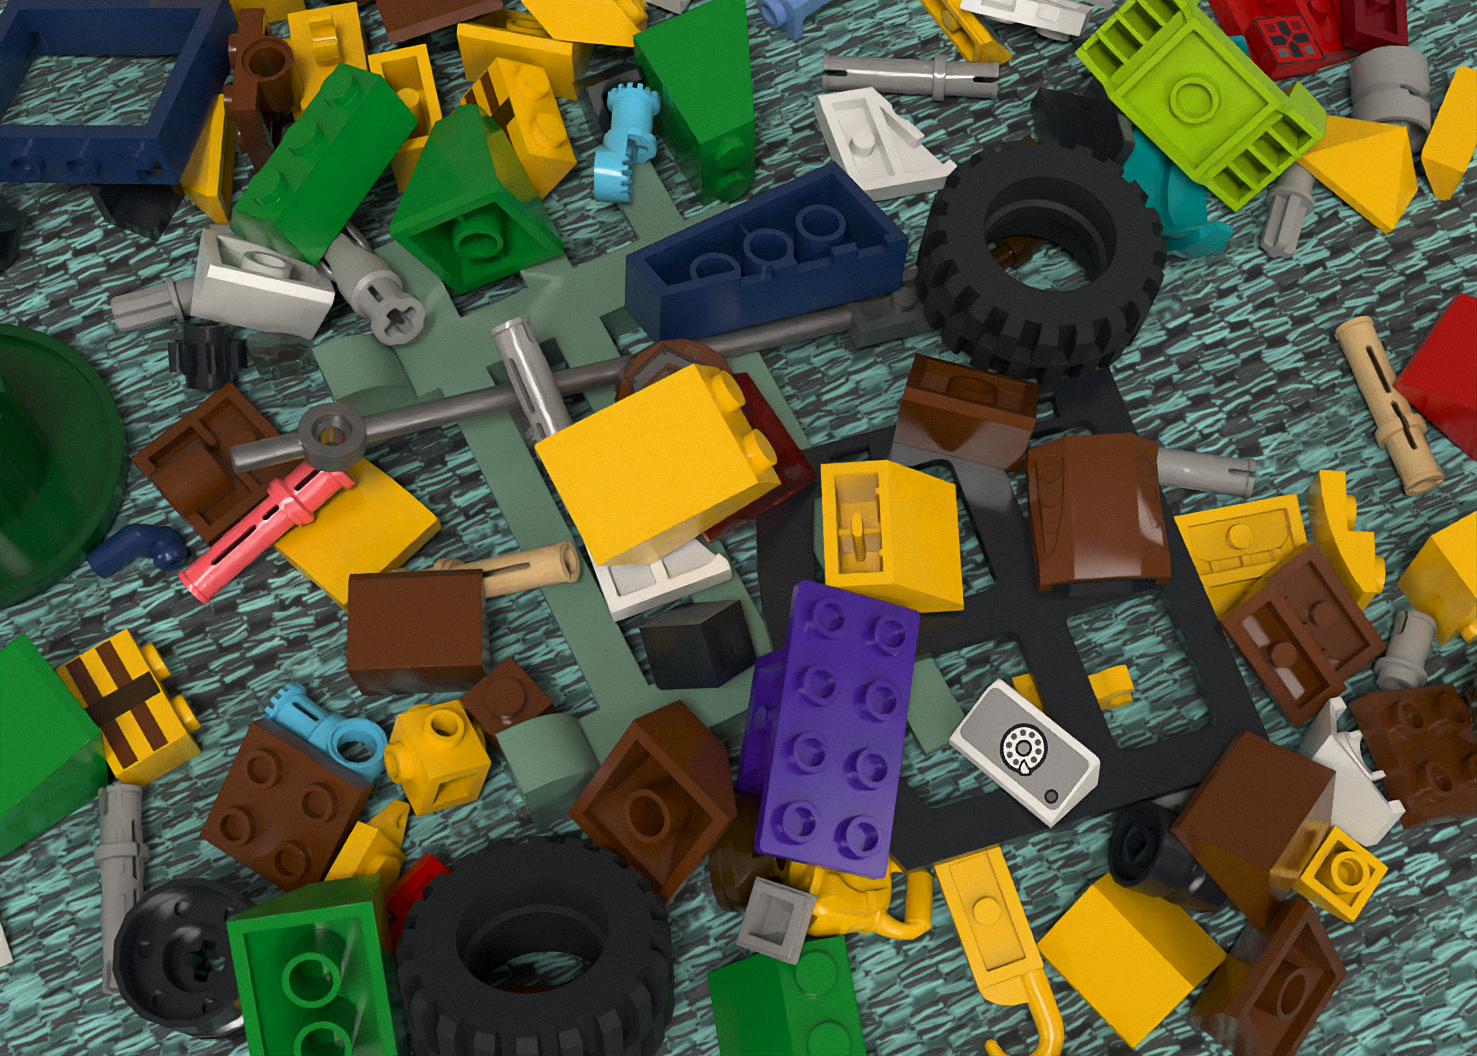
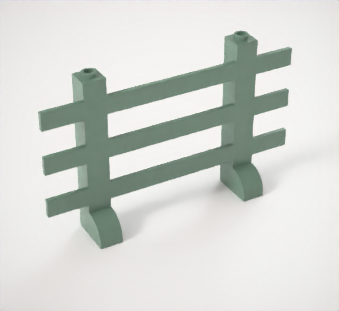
[311,155,966,870]

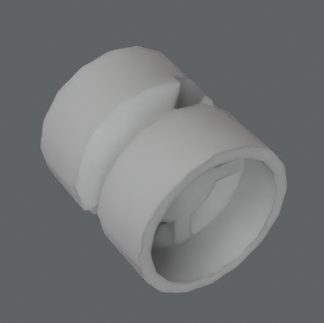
[1350,46,1433,154]

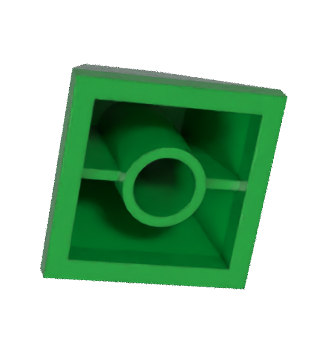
[389,104,564,295]

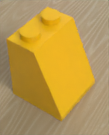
[534,363,782,566]

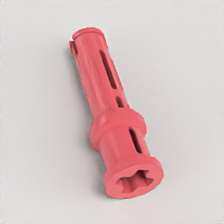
[178,461,356,604]

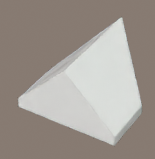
[1297,696,1406,847]

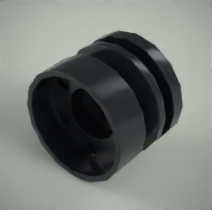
[112,878,259,1041]

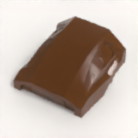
[1024,432,1171,592]

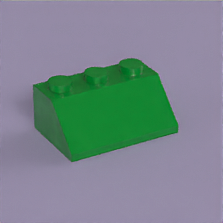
[230,62,419,267]
[226,873,411,1056]
[707,935,867,1056]

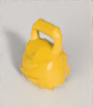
[783,857,934,940]

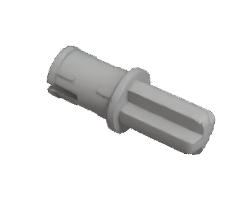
[1259,161,1315,259]
[111,276,195,332]

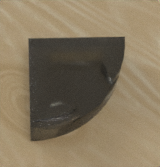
[247,332,319,382]

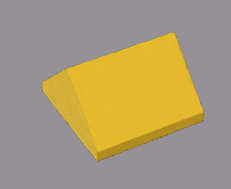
[456,8,594,101]
[1036,872,1228,1050]

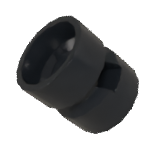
[1107,800,1228,913]

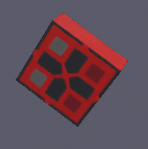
[1245,14,1326,78]

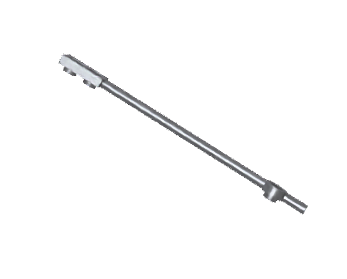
[229,268,942,474]

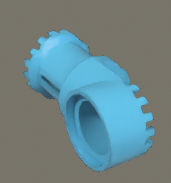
[594,82,661,203]
[260,682,388,783]

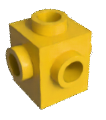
[384,699,492,817]

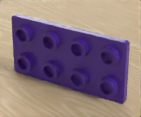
[735,580,920,880]

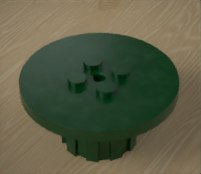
[0,323,130,610]

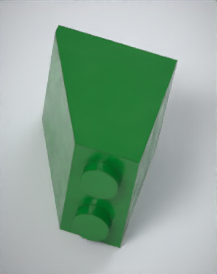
[633,0,755,207]
[0,633,109,858]

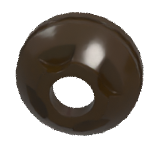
[709,786,789,912]

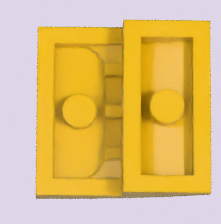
[271,457,442,614]
[1174,493,1307,637]

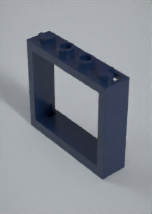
[0,0,239,184]

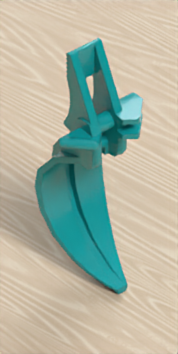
[1122,35,1251,259]

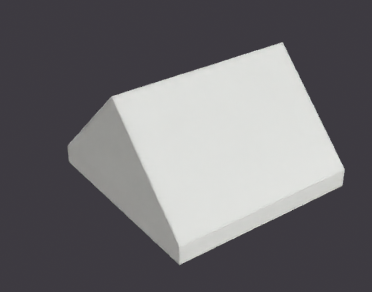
[190,228,335,340]

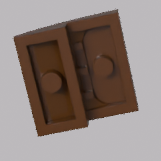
[1217,543,1388,728]

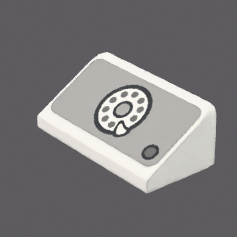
[949,678,1100,828]

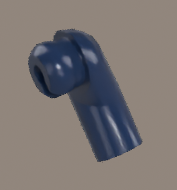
[86,523,188,579]

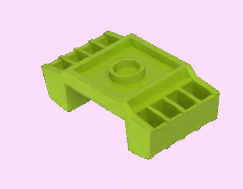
[1075,0,1327,212]

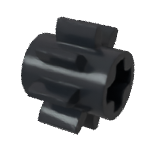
[168,322,248,389]

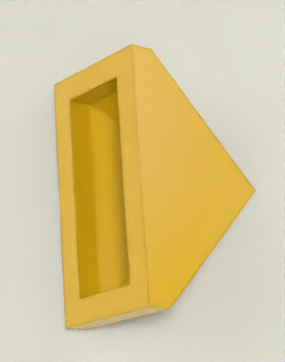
[180,94,237,223]
[1296,115,1418,235]

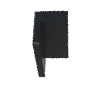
[1030,76,1135,167]

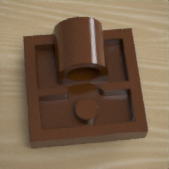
[224,8,304,173]
[131,381,304,548]
[1349,684,1477,830]
[199,717,374,893]

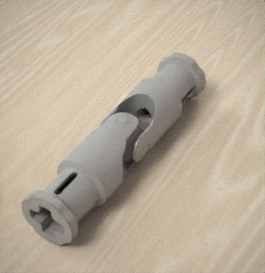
[316,219,426,346]

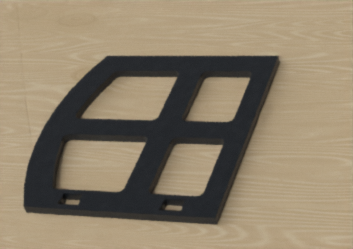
[756,367,1270,875]

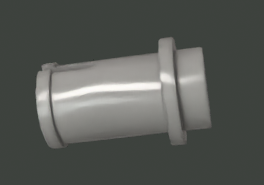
[1374,610,1438,691]

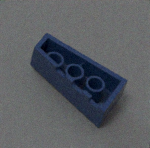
[625,161,909,343]

